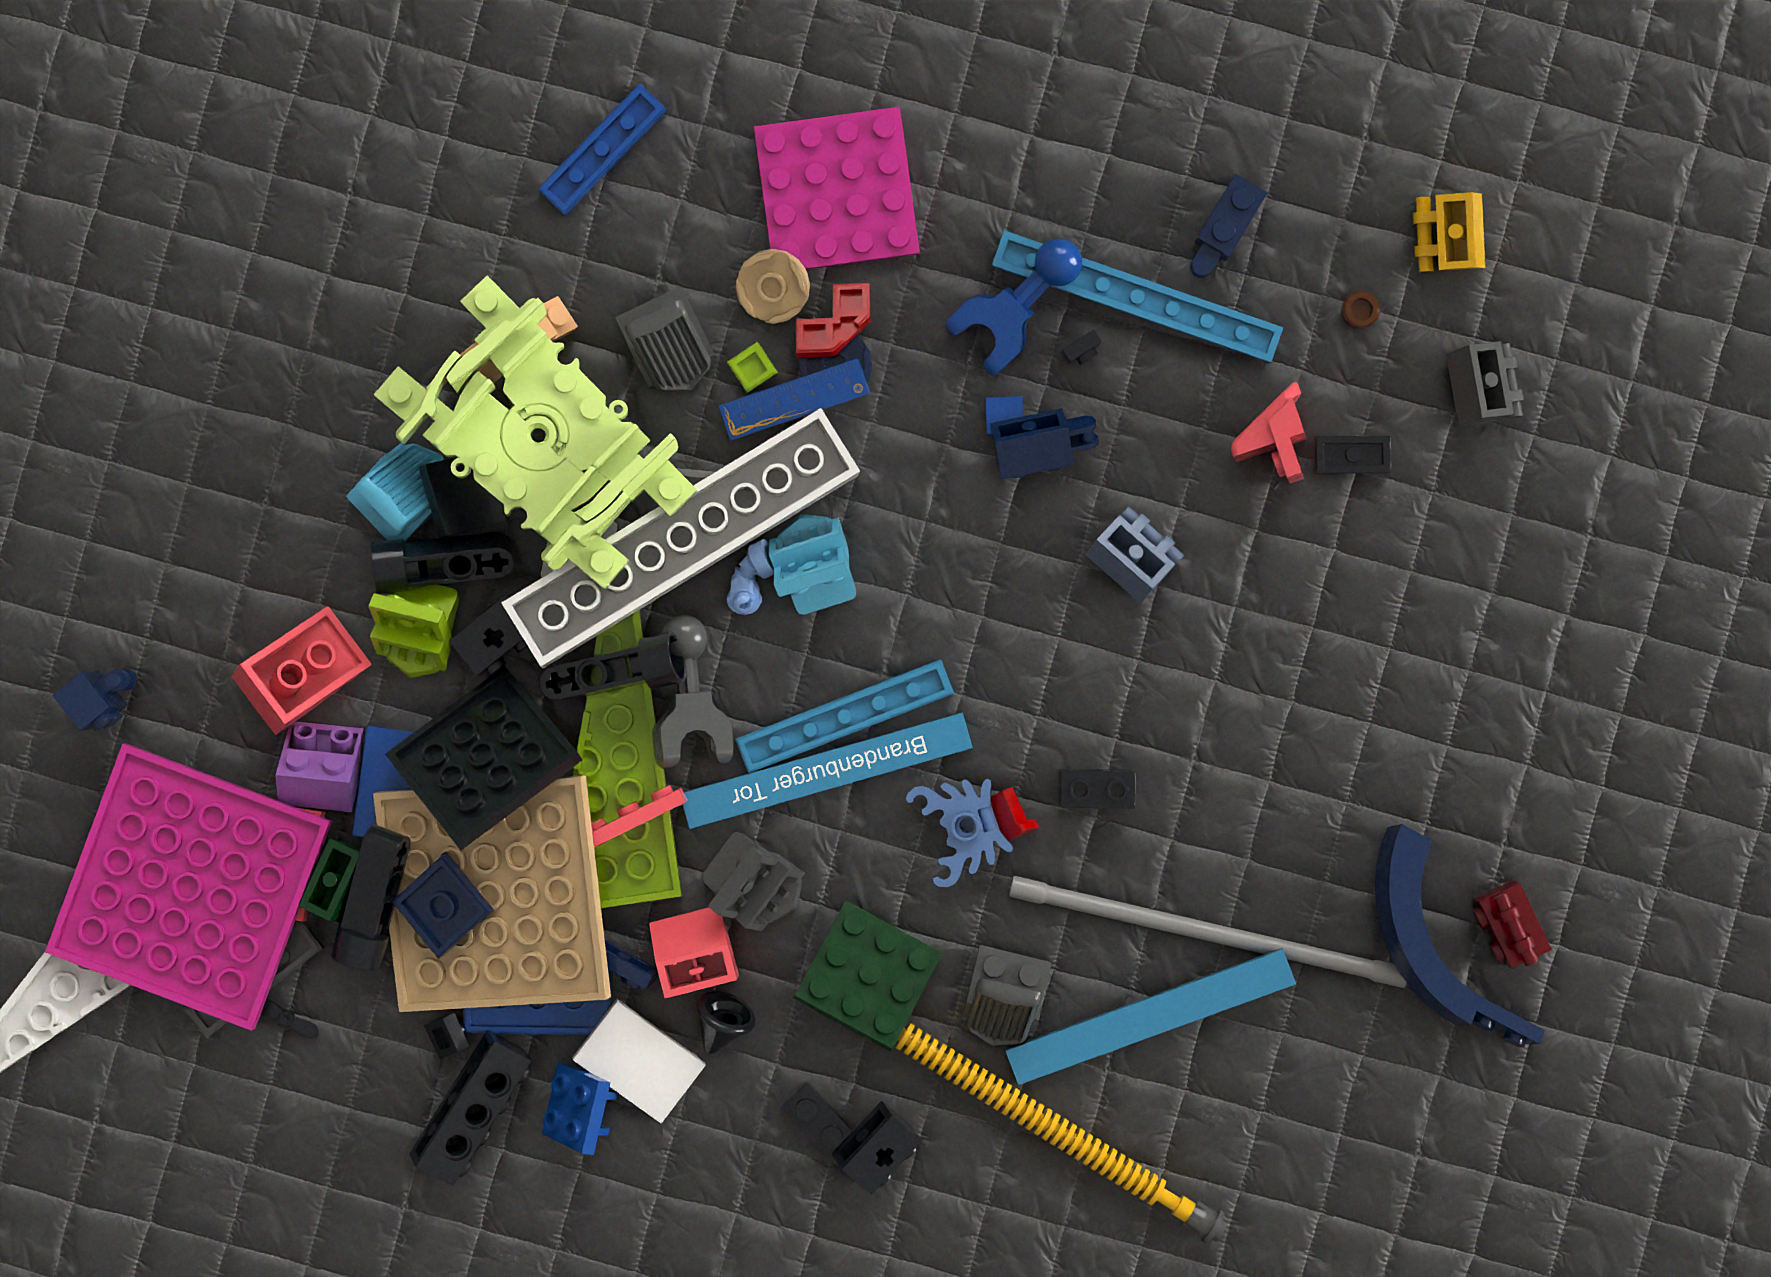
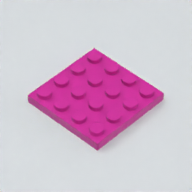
[754,107,920,270]

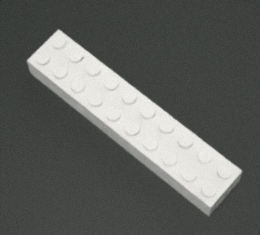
[501,408,860,668]

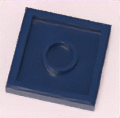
[392,853,494,959]

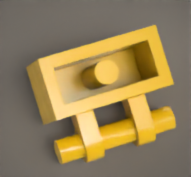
[1413,192,1485,272]

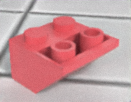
[649,907,739,999]

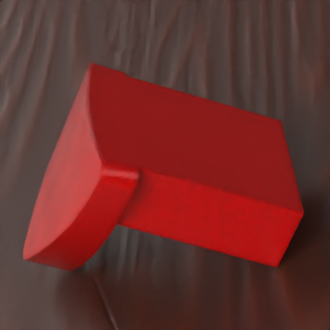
[991,787,1040,841]

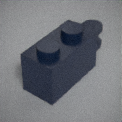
[1190,174,1268,278]
[990,408,1099,479]

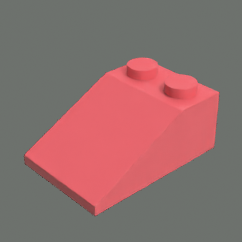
[231,606,372,735]

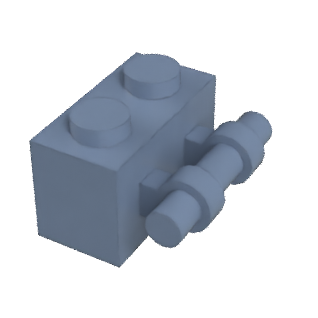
[1086,507,1184,604]

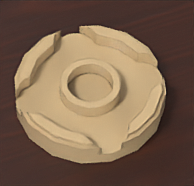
[736,249,810,324]

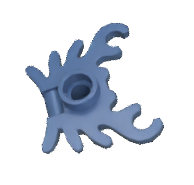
[906,779,1013,887]

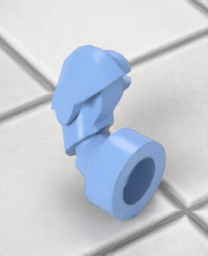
[727,539,774,615]

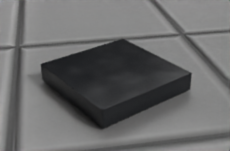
[419,457,506,538]

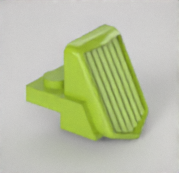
[368,585,459,678]

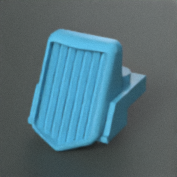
[346,443,444,542]
[769,514,856,615]

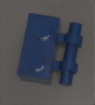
[52,669,138,731]

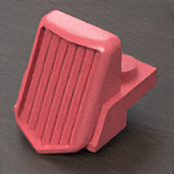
[1231,382,1307,484]

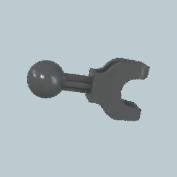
[652,615,733,769]

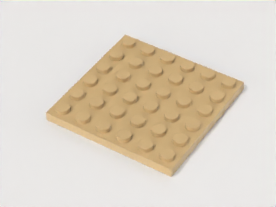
[373,775,611,1012]

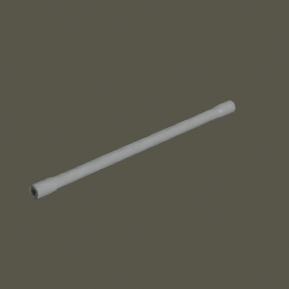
[1009,876,1407,988]

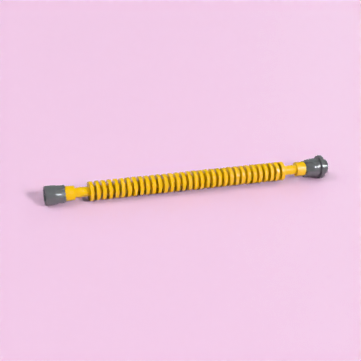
[895,1023,1227,1244]

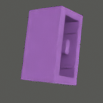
[275,721,364,812]

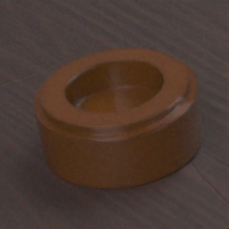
[1341,291,1380,329]

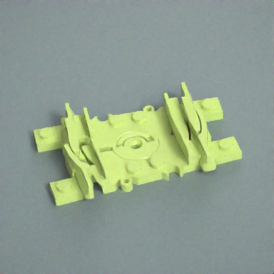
[374,276,697,589]

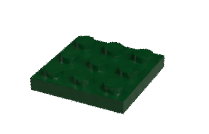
[793,901,943,1052]

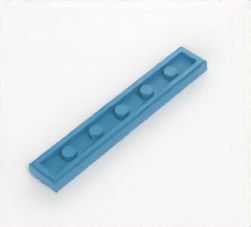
[735,659,954,773]

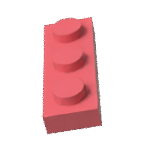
[591,785,688,847]

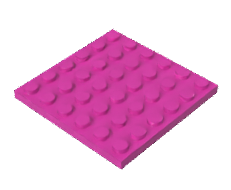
[45,743,332,1031]

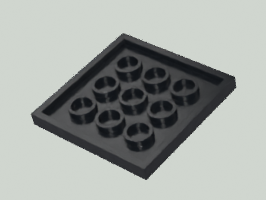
[385,666,582,851]

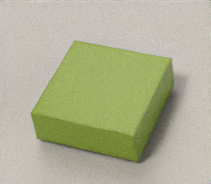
[727,342,778,393]

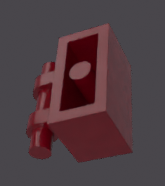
[1473,880,1552,969]

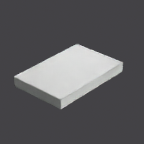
[572,999,706,1123]

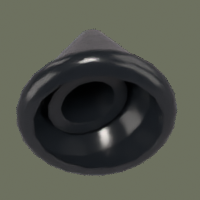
[697,991,756,1054]

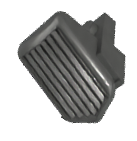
[615,285,716,391]
[702,832,805,932]
[961,945,1052,1046]

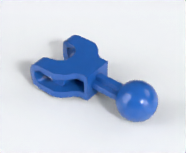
[945,238,1082,376]

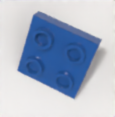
[542,1062,618,1155]

